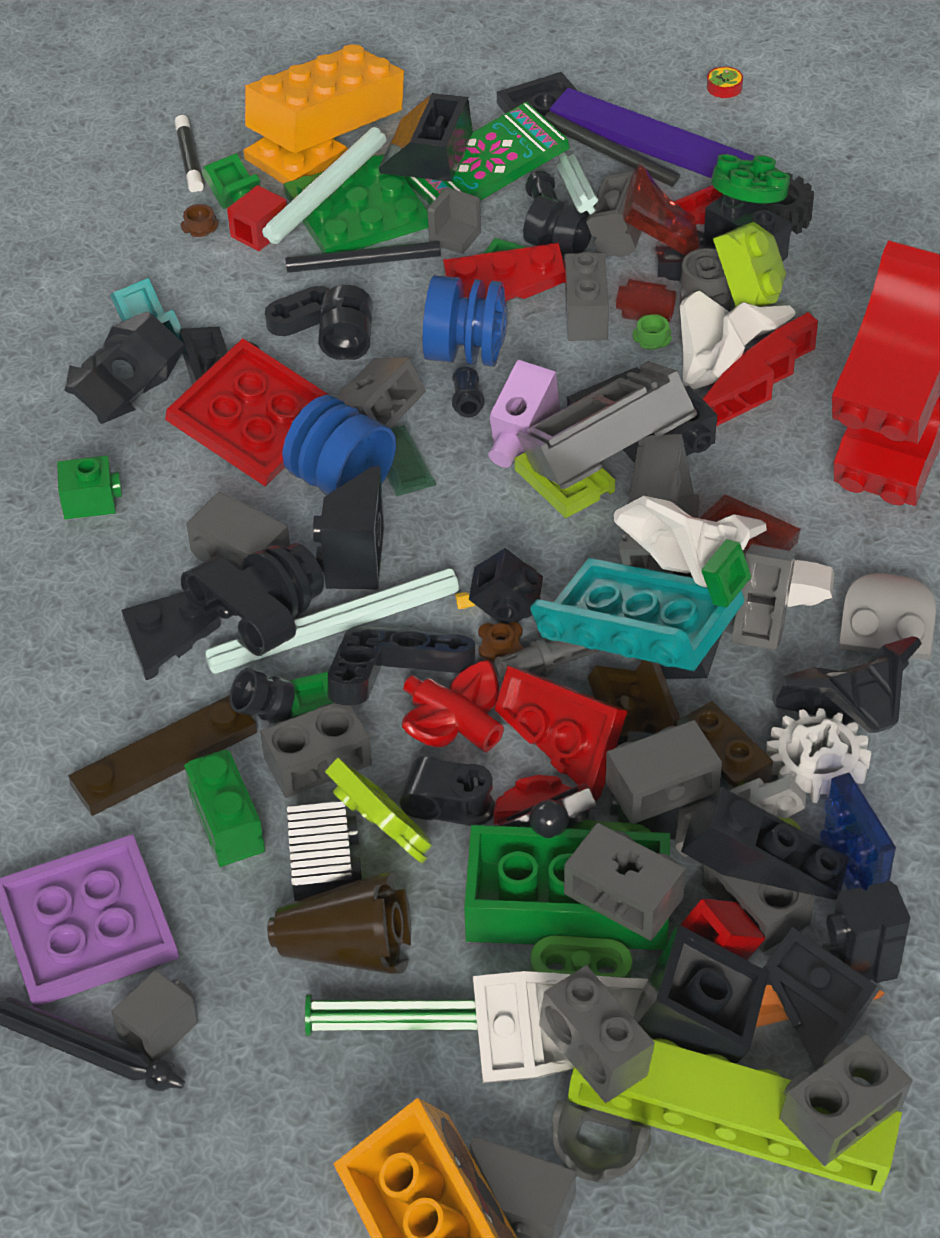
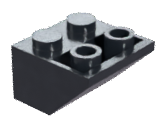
[379,93,473,182]

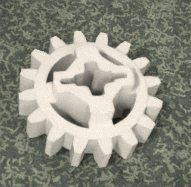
[766,708,871,803]

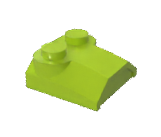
[713,222,786,307]

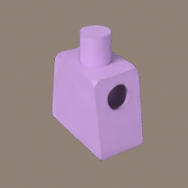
[488,360,560,468]

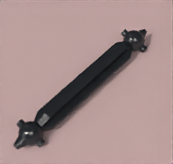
[0,997,185,1091]

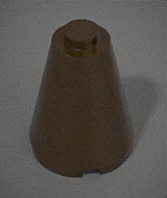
[267,871,411,974]

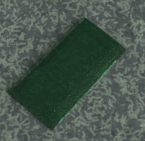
[387,425,436,497]

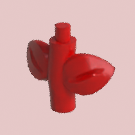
[401,659,504,753]

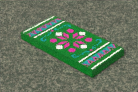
[405,101,570,205]

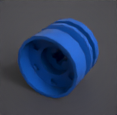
[422,275,508,367]
[282,395,396,495]

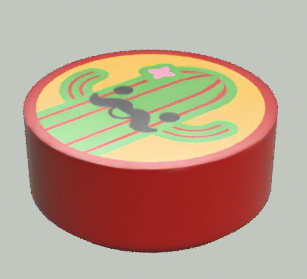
[707,66,743,98]

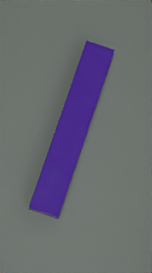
[550,88,754,178]

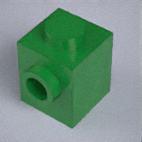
[57,455,122,520]

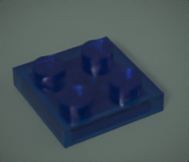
[820,772,896,891]

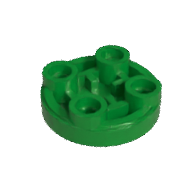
[711,154,790,203]

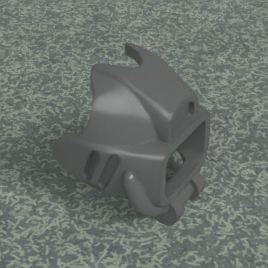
[552,1101,651,1184]

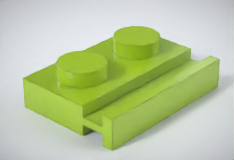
[515,453,615,519]

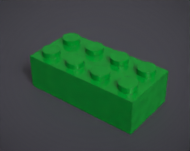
[464,825,670,950]

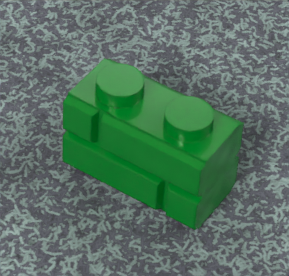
[184,750,265,867]

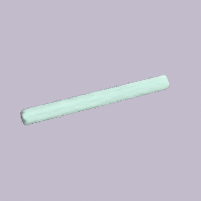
[205,568,459,674]

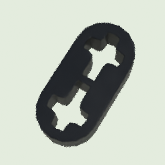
[265,286,330,336]

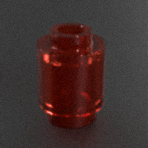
[616,279,677,323]

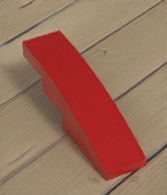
[703,312,818,427]

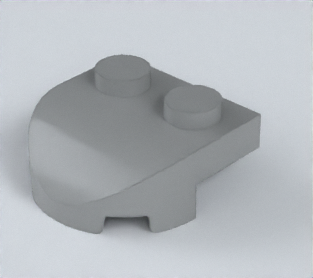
[838,573,936,660]

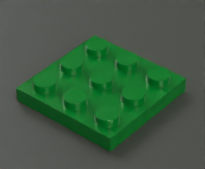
[283,154,428,253]

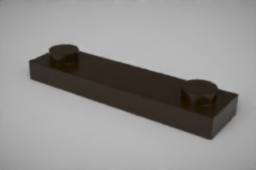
[68,695,257,816]

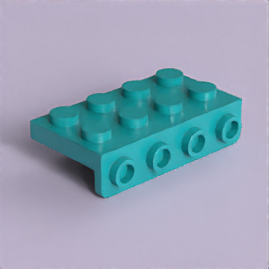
[530,558,745,671]

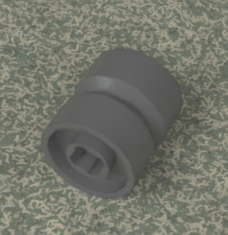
[680,248,732,312]

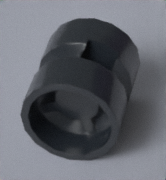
[523,195,592,255]
[318,285,373,360]

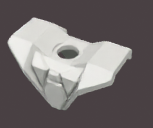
[680,291,796,389]
[614,496,767,587]

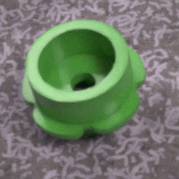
[632,315,672,350]

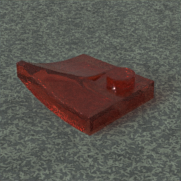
[624,164,699,256]

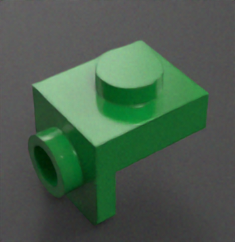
[202,153,261,209]

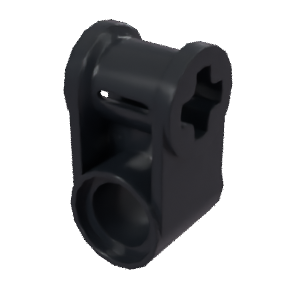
[399,757,495,826]

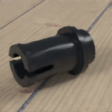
[525,171,558,200]
[452,367,485,418]

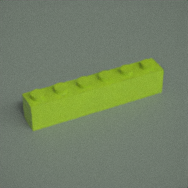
[567,1039,902,1193]

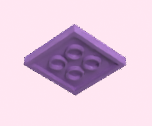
[0,834,179,1007]

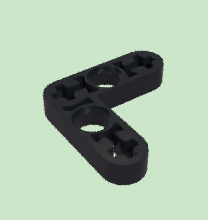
[327,626,475,705]

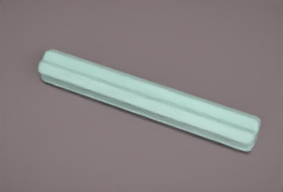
[556,152,598,215]

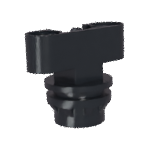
[181,543,324,656]

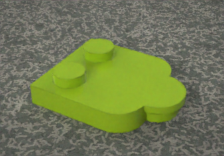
[325,758,433,864]

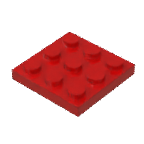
[165,338,329,487]

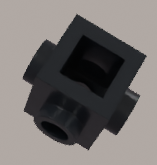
[469,548,543,624]

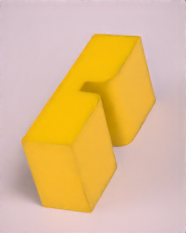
[455,592,476,609]

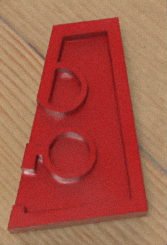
[443,243,565,302]
[494,666,627,801]

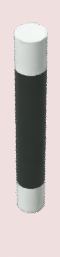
[174,115,204,192]

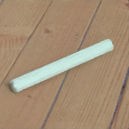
[262,127,386,244]

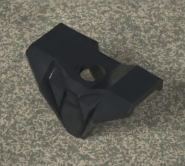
[64,312,186,424]
[772,636,922,733]

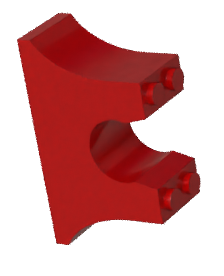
[832,240,940,506]

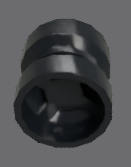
[230,668,295,723]

